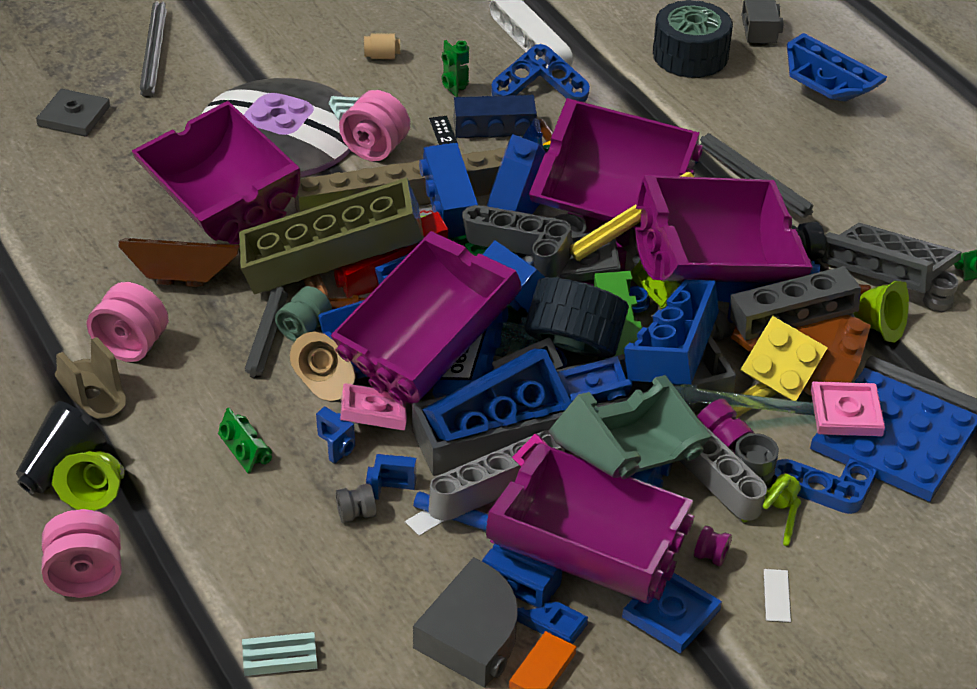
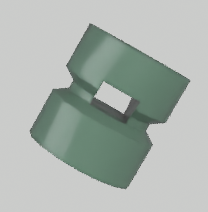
[275,286,332,342]

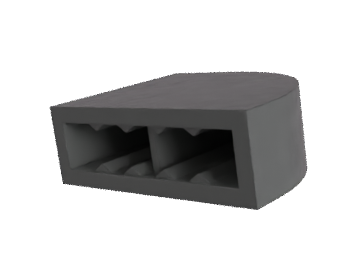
[413,557,517,688]

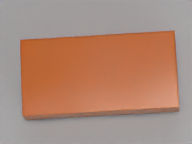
[509,631,577,689]

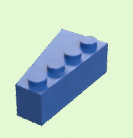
[624,279,719,385]
[423,348,572,441]

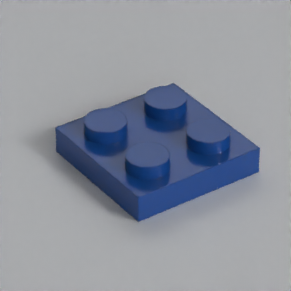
[622,573,722,654]

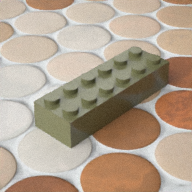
[239,177,424,295]

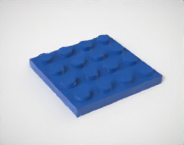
[810,368,977,502]

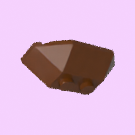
[118,238,240,287]

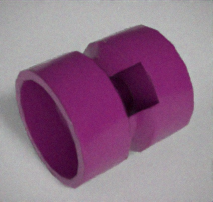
[697,398,754,454]

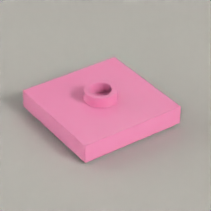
[811,382,885,436]
[340,383,407,431]

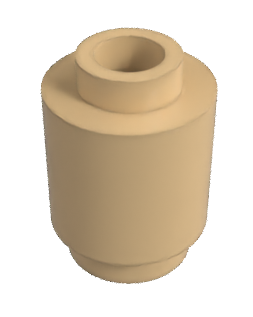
[364,33,400,59]

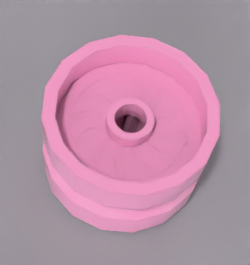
[339,90,410,161]
[86,282,169,362]
[42,509,122,598]

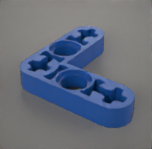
[491,44,590,102]
[773,458,877,514]

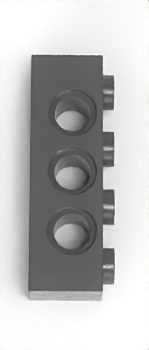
[730,266,861,341]

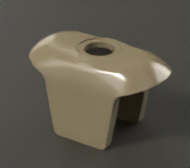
[55,337,126,419]

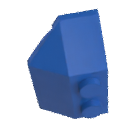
[787,33,887,102]

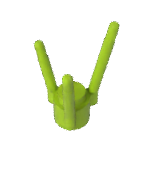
[741,474,801,546]

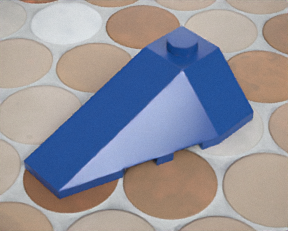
[486,134,546,214]

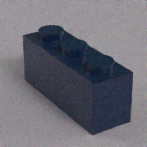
[453,95,537,138]

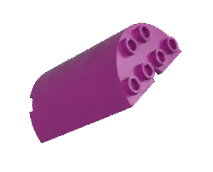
[529,98,703,230]
[132,101,300,244]
[635,175,812,283]
[330,231,521,405]
[486,443,695,604]

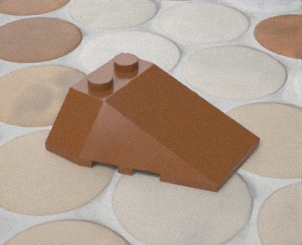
[731,315,871,396]

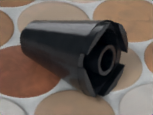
[16,401,107,494]

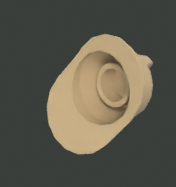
[290,331,355,401]

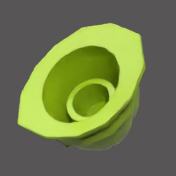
[854,281,909,343]
[52,451,124,511]

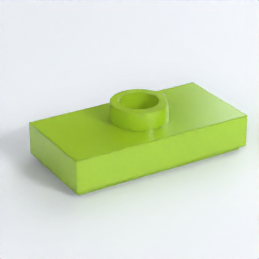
[631,260,681,309]

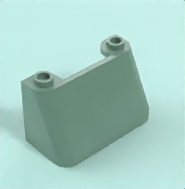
[549,375,711,479]

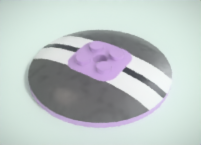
[202,78,351,177]

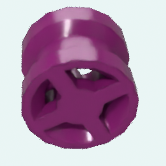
[694,525,732,567]

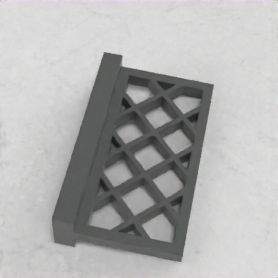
[822,223,962,293]

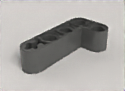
[462,205,573,278]

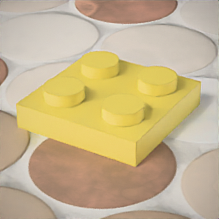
[740,316,828,403]

